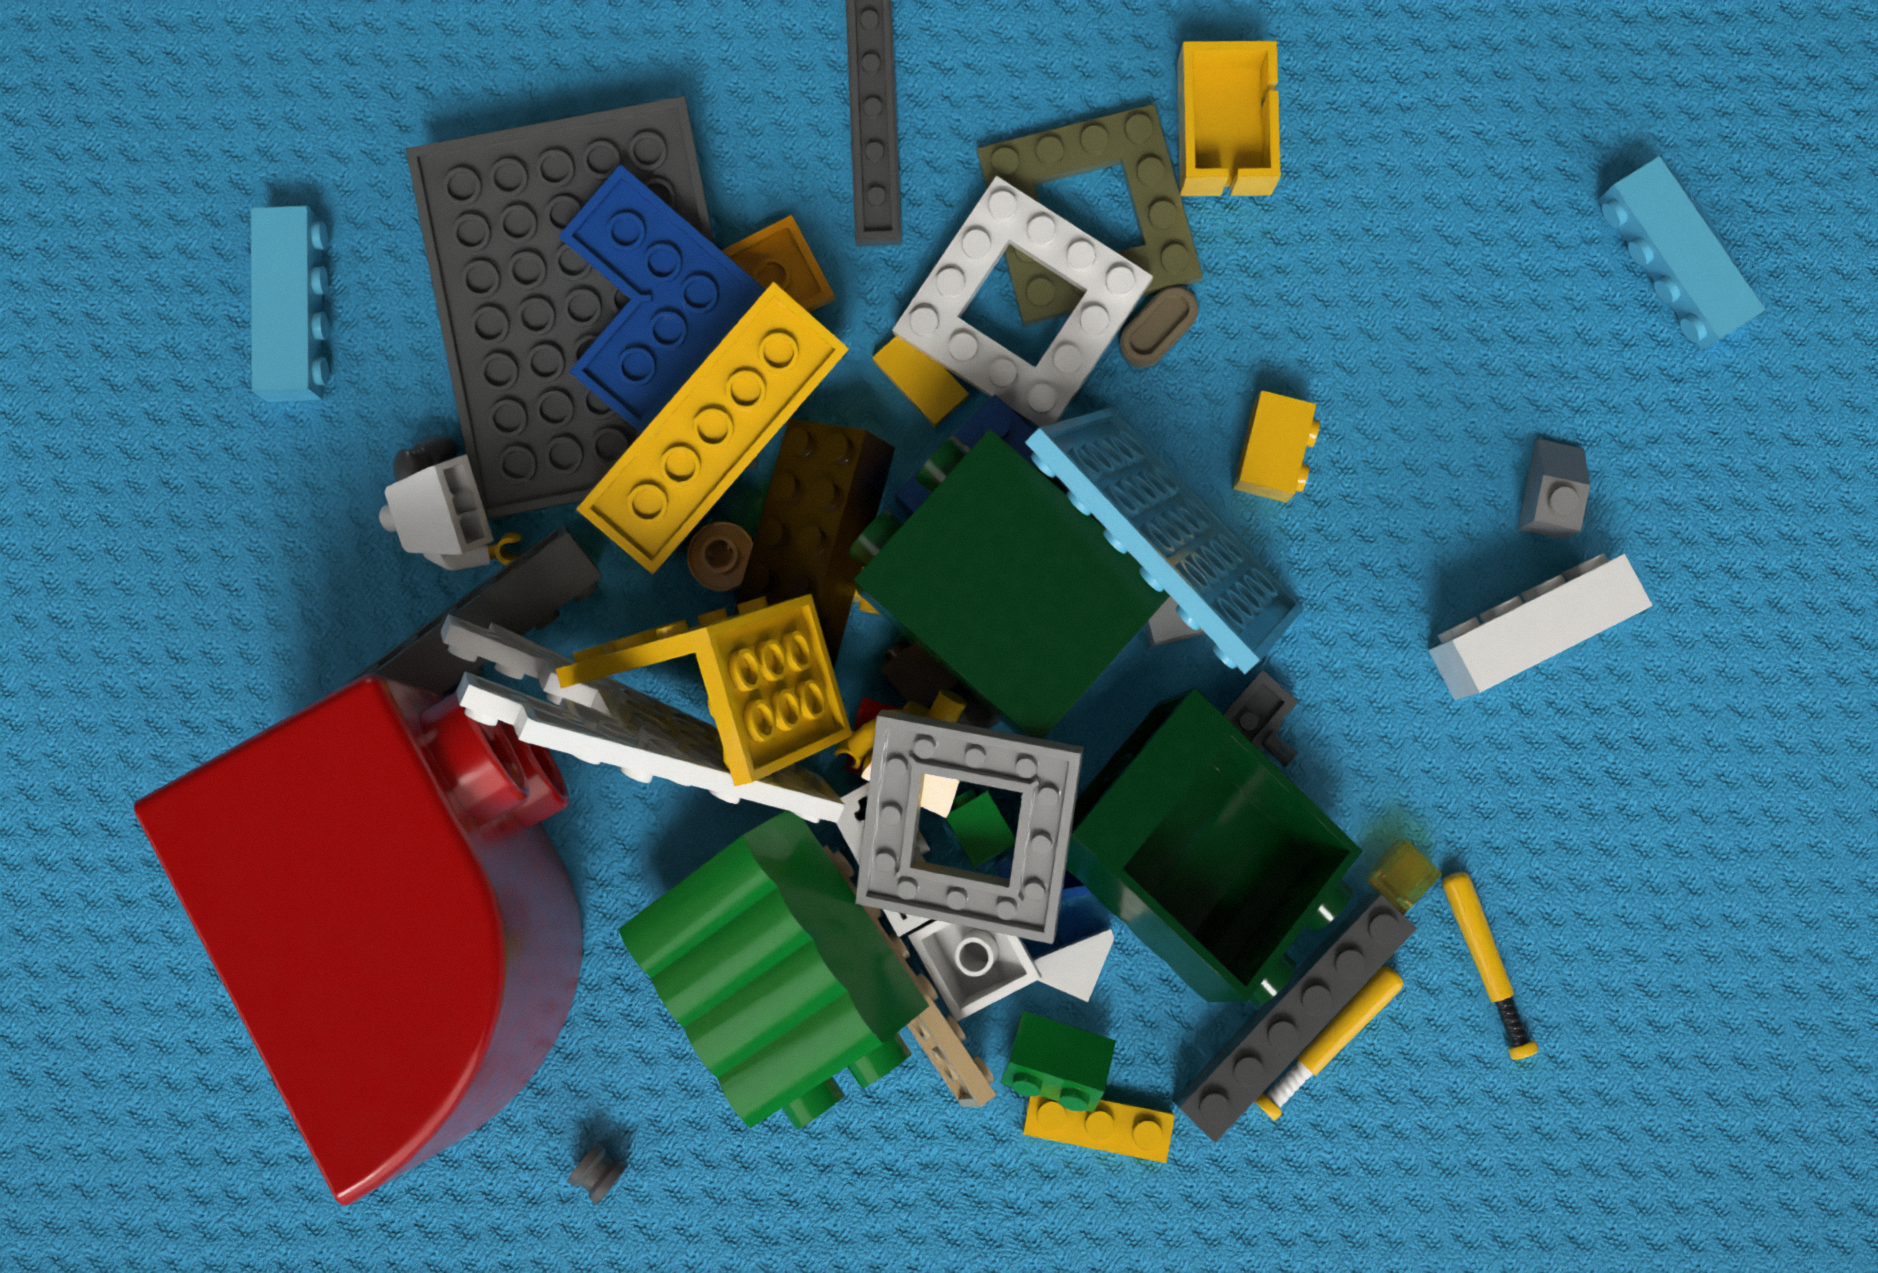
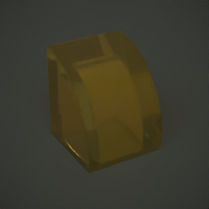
[1366,840,1442,915]

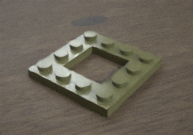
[977,104,1203,327]

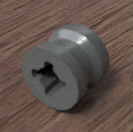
[567,1141,629,1205]

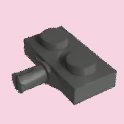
[1222,670,1299,767]

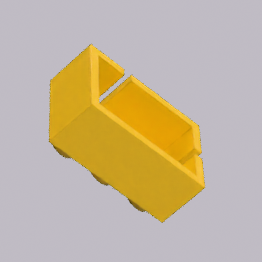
[1177,41,1281,196]

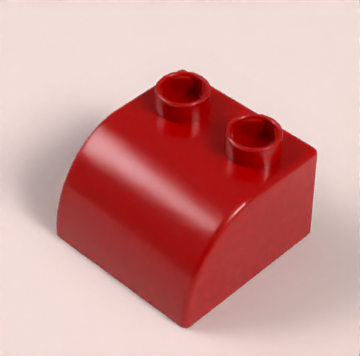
[134,673,582,1206]

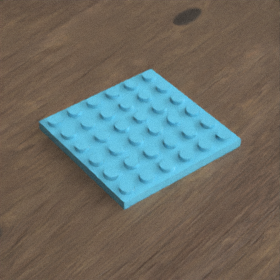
[1025,407,1304,674]

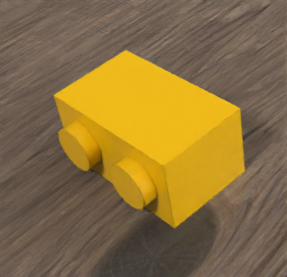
[1233,390,1320,503]

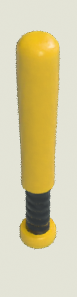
[1442,871,1539,1060]

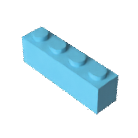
[1598,156,1766,351]
[251,206,329,402]

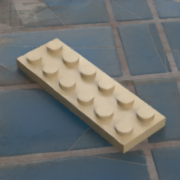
[823,845,996,1107]

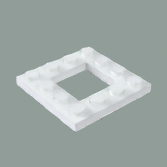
[892,176,1153,428]

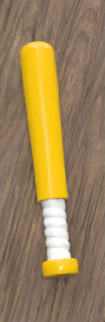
[1254,966,1404,1121]

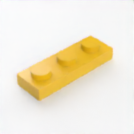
[1022,1095,1175,1163]

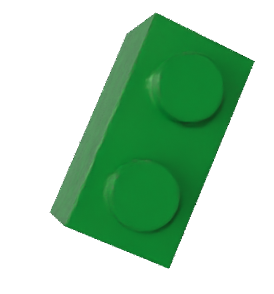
[944,788,1016,868]
[1000,1011,1116,1113]

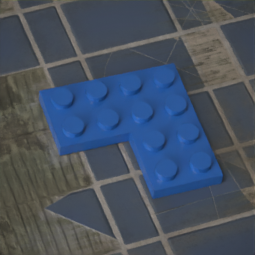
[558,164,766,433]

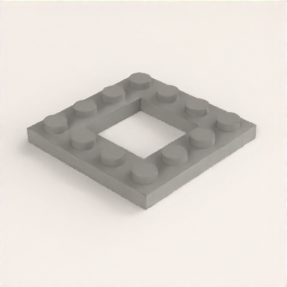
[855,709,1084,944]

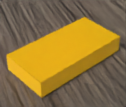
[872,336,969,428]

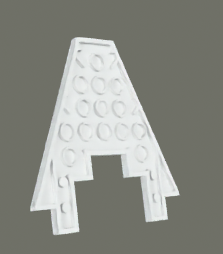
[441,614,845,823]

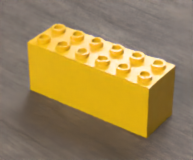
[576,282,849,575]

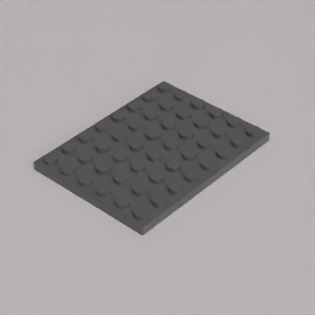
[406,96,759,520]

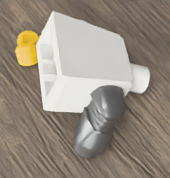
[379,434,524,571]

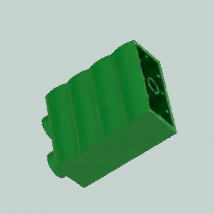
[619,810,929,1130]

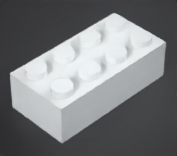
[1428,553,1653,700]

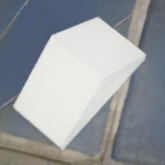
[1032,927,1114,1002]

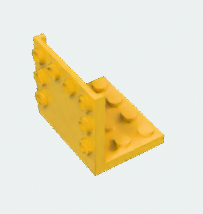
[555,594,852,786]

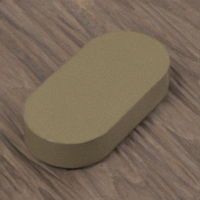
[1119,286,1198,368]

